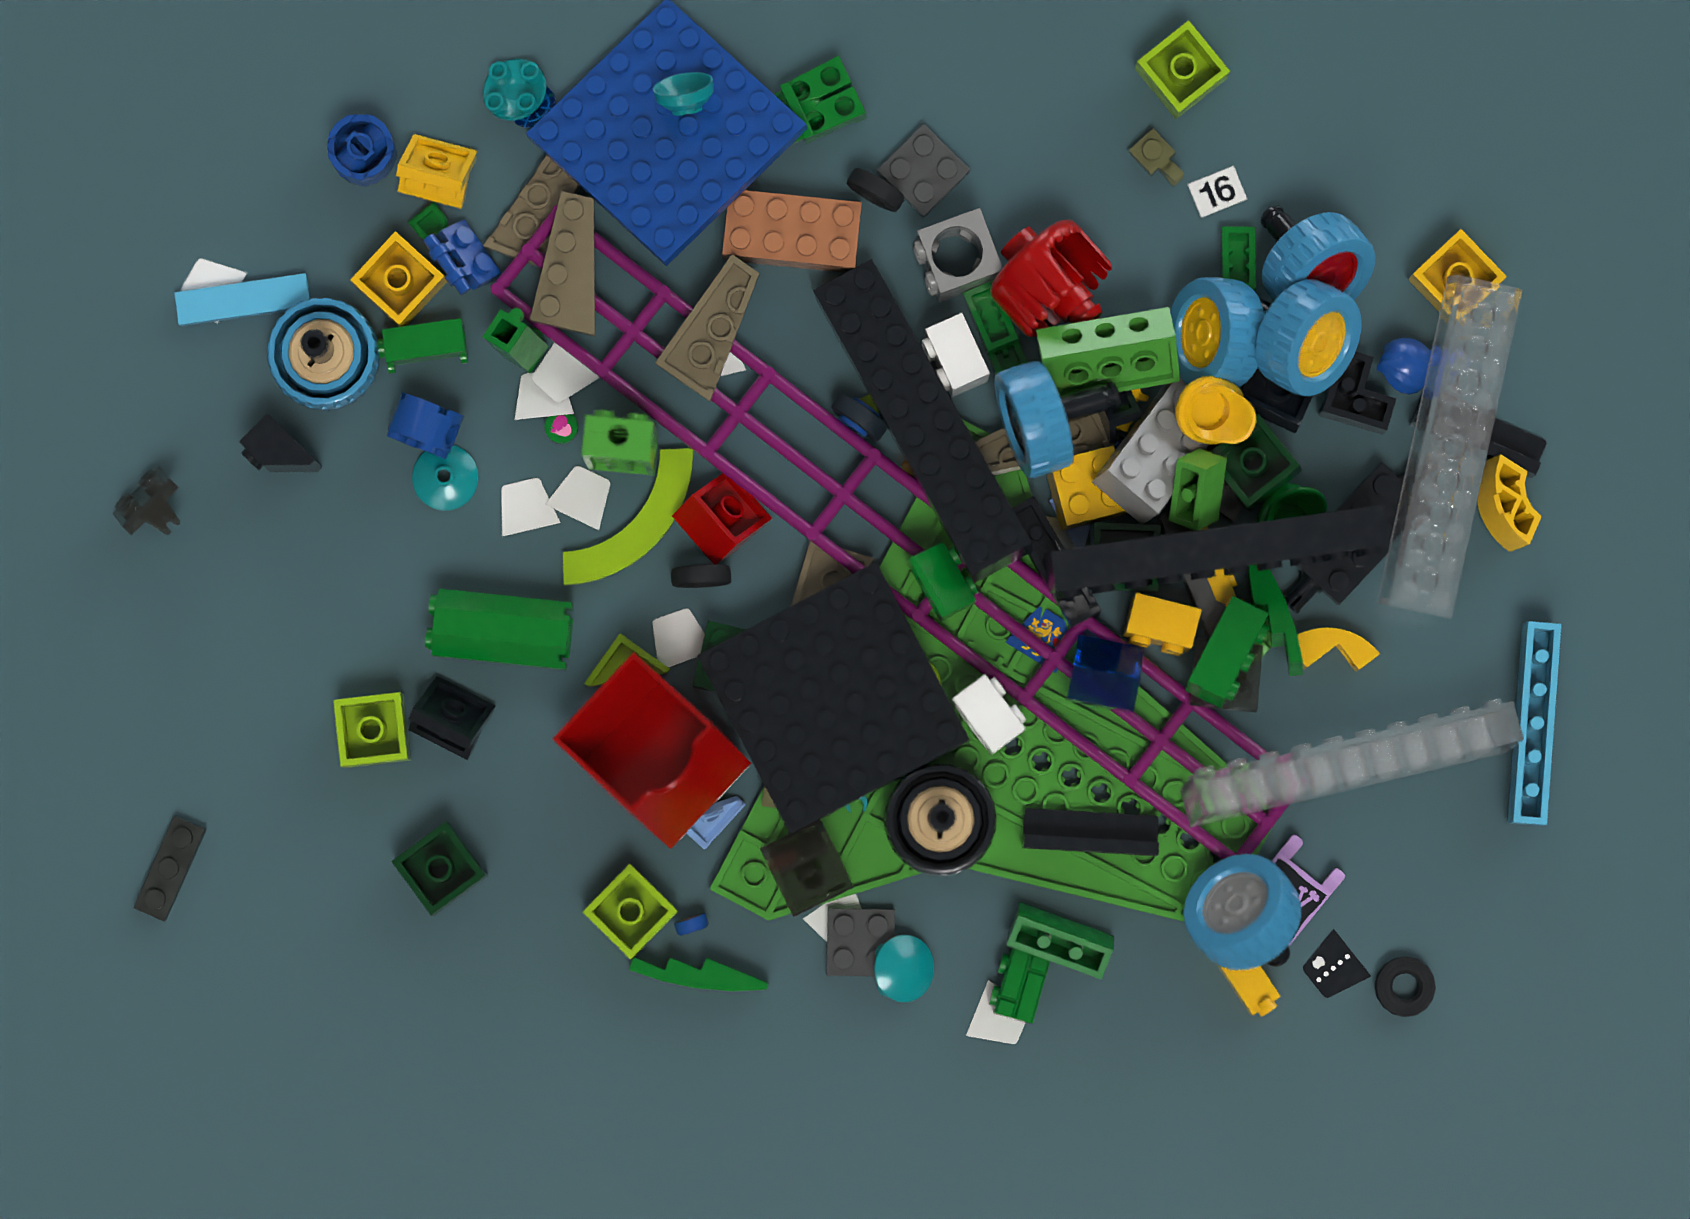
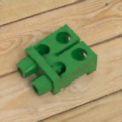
[774,56,867,144]

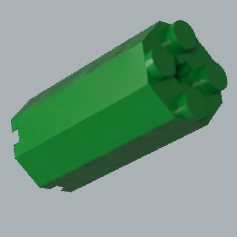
[425,589,574,671]

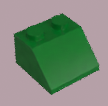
[907,542,978,623]

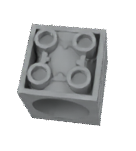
[912,208,1003,302]

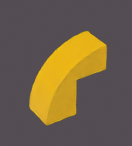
[1297,628,1380,672]

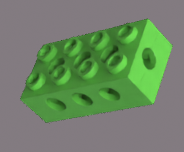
[1036,307,1180,397]
[582,410,659,476]

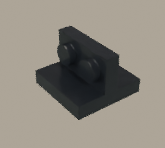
[1241,368,1313,433]
[408,676,496,760]

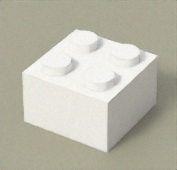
[921,313,990,398]
[951,675,1026,756]

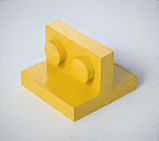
[396,134,477,209]

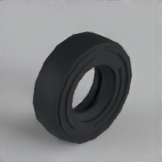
[846,168,905,212]
[671,565,731,588]
[1375,956,1436,1017]

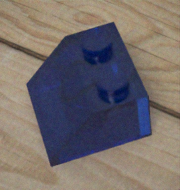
[1065,635,1144,713]

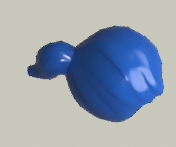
[1377,338,1450,395]

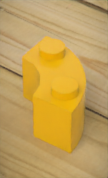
[1476,454,1542,552]

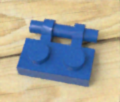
[423,219,501,295]

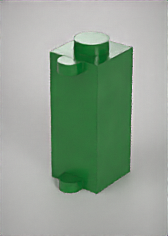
[482,308,549,374]
[377,318,468,374]

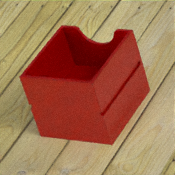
[552,652,751,849]

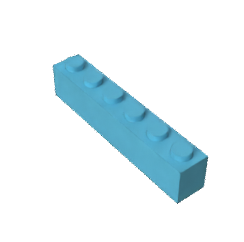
[1507,621,1561,826]

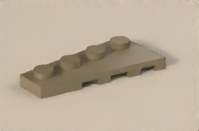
[655,254,760,402]

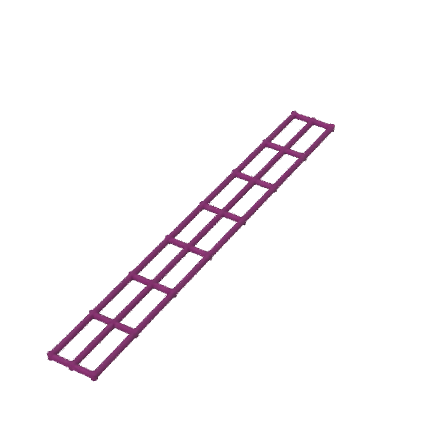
[491,204,1305,860]

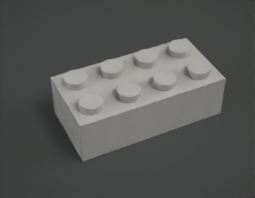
[1092,378,1209,525]

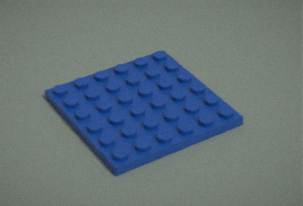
[526,0,808,266]

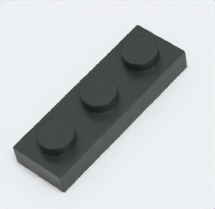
[134,816,207,922]

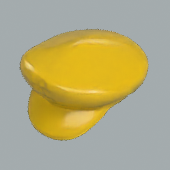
[1175,376,1256,445]

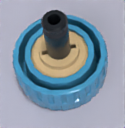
[267,297,380,411]

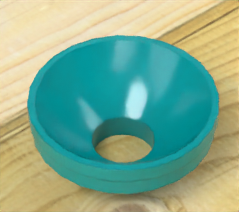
[653,72,714,116]

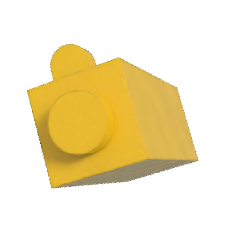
[1216,964,1281,1017]

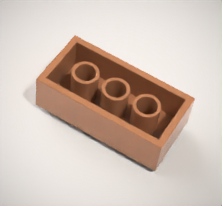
[722,190,862,273]

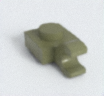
[1129,128,1184,187]

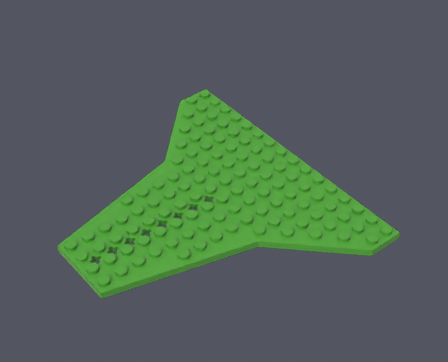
[709,419,1273,922]

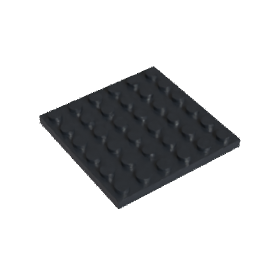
[697,562,970,835]

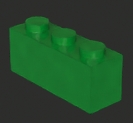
[1185,596,1270,709]
[1007,902,1114,980]

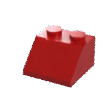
[672,473,772,565]

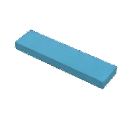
[174,273,310,326]

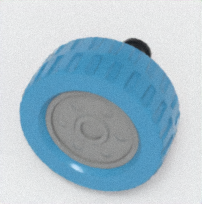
[1184,854,1301,970]

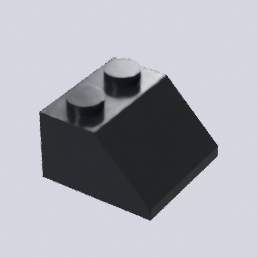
[239,413,322,472]

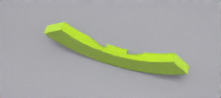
[563,448,693,586]

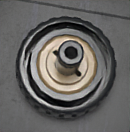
[884,764,997,876]

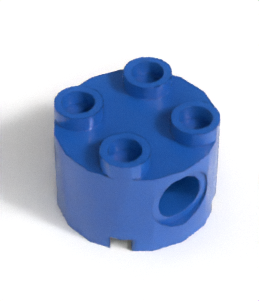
[327,114,398,187]
[387,392,464,459]

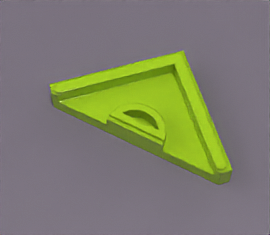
[584,634,671,687]

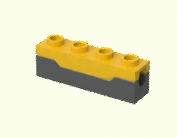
[1157,511,1244,641]

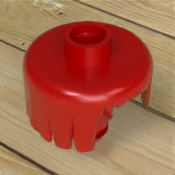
[990,219,1112,337]

